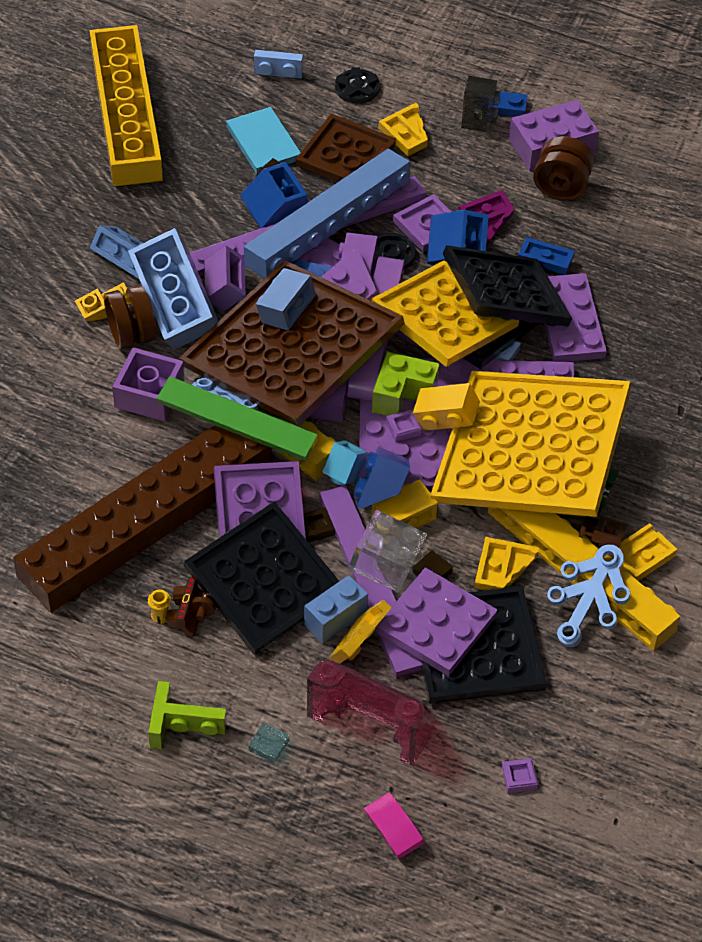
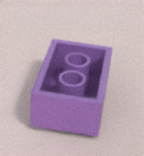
[509,100,599,172]

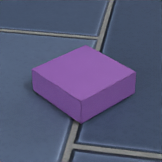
[386,409,422,442]
[501,758,538,794]

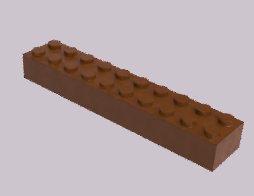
[13,425,272,613]

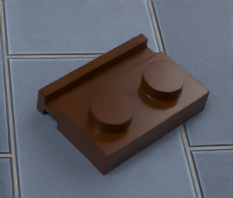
[579,516,627,548]

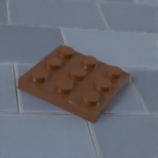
[296,114,396,182]

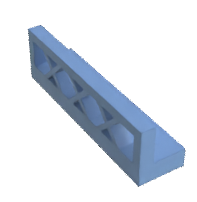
[90,225,143,279]

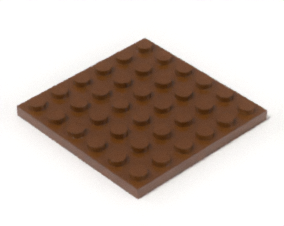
[179,260,405,427]

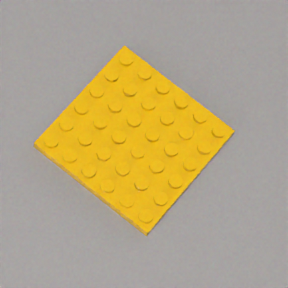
[430,371,632,517]

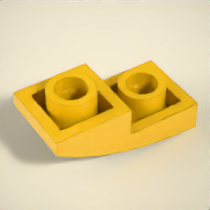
[75,282,127,322]

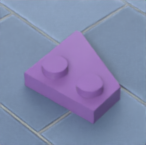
[321,248,377,301]

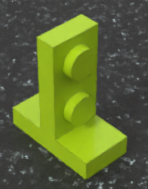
[148,681,227,749]

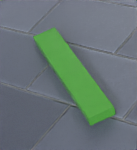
[157,376,318,462]

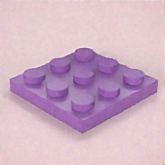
[214,461,306,539]
[376,568,498,676]

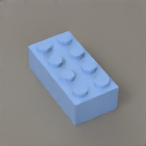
[128,228,219,350]

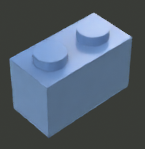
[256,268,316,330]
[304,575,368,644]

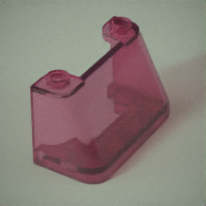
[307,660,436,766]

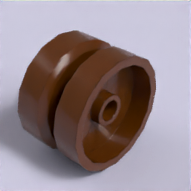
[533,136,594,201]
[104,284,157,349]

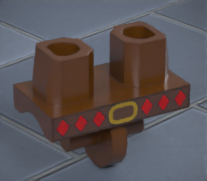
[165,577,216,637]

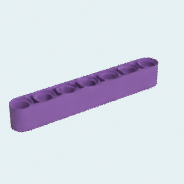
[347,256,405,401]

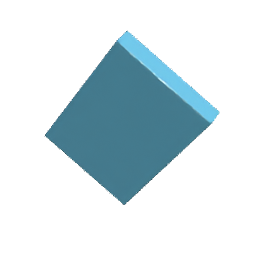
[226,107,301,174]

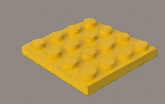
[371,260,519,367]

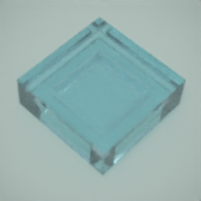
[248,723,290,763]

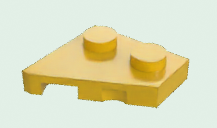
[378,103,428,156]
[474,537,539,591]
[329,600,392,665]

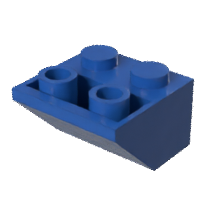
[240,162,307,228]
[427,210,489,265]
[354,447,410,508]

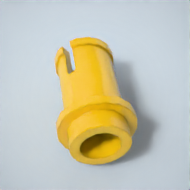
[148,590,171,624]

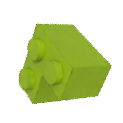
[372,352,440,416]

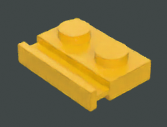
[609,523,678,581]

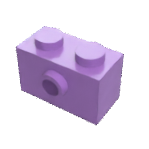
[204,245,246,311]

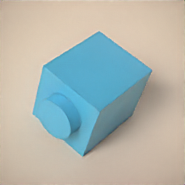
[322,441,369,486]

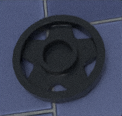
[335,67,380,103]
[375,233,415,269]

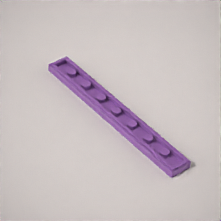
[319,485,422,678]

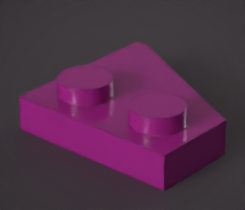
[458,190,515,245]

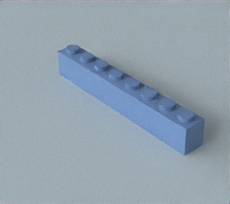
[244,149,410,278]

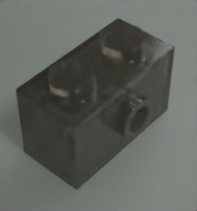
[461,76,501,133]

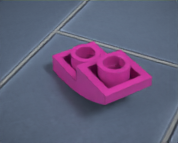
[364,792,425,859]

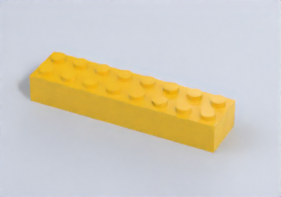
[90,25,163,186]

